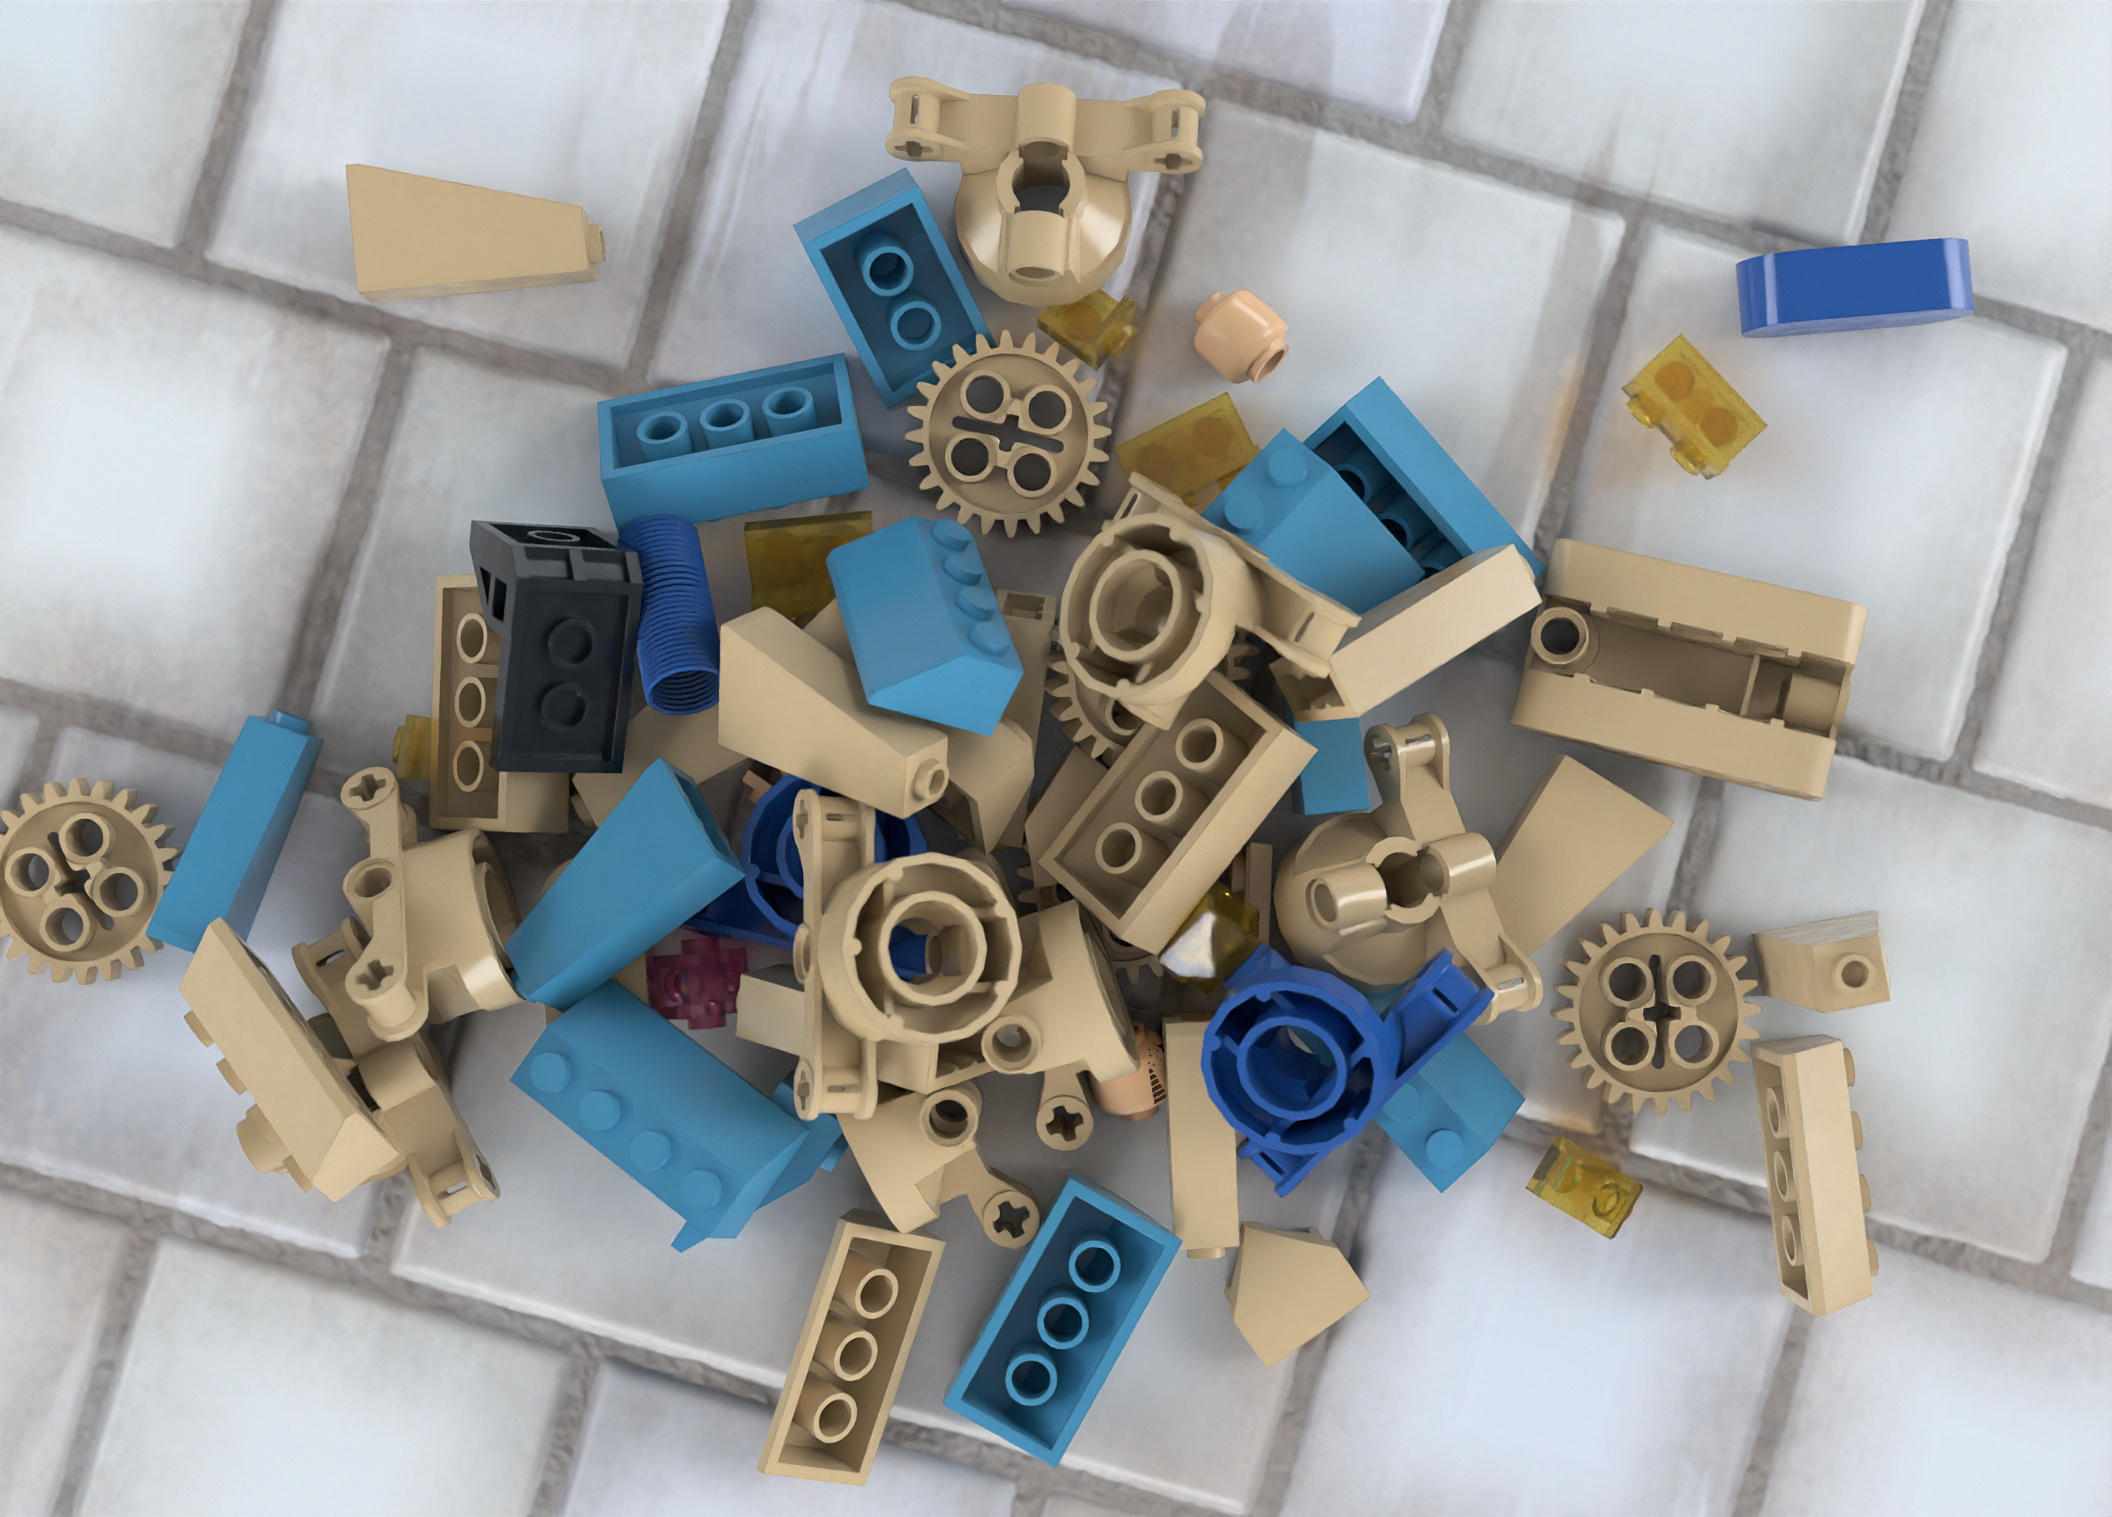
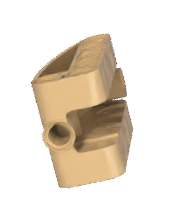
[1509,538,1870,802]

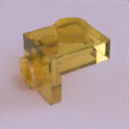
[1037,289,1139,371]
[1525,1134,1643,1240]

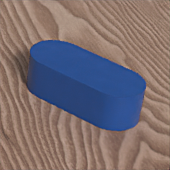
[1736,238,1974,338]

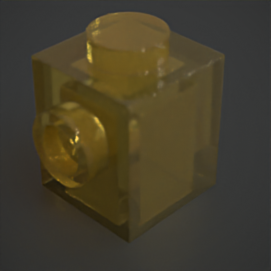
[1158,880,1260,996]

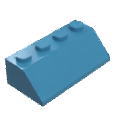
[597,353,870,536]
[1303,376,1547,582]
[826,515,1024,737]
[1287,963,1526,1193]
[509,978,812,1239]
[943,1168,1183,1468]

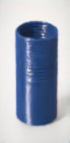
[617,514,720,716]

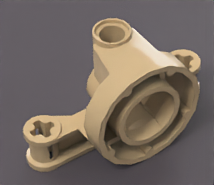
[885,76,1206,308]
[1059,472,1361,730]
[1273,712,1543,1026]
[340,766,527,1042]
[793,789,1022,1120]
[952,846,1141,1151]
[236,916,501,1229]
[827,1077,1040,1249]

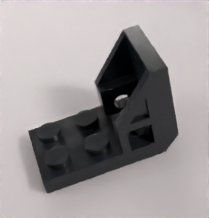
[469,520,643,774]

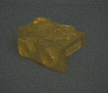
[1621,333,1768,480]
[1113,392,1261,509]
[744,510,874,620]

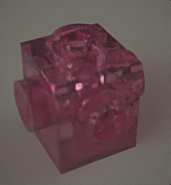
[647,937,749,1030]

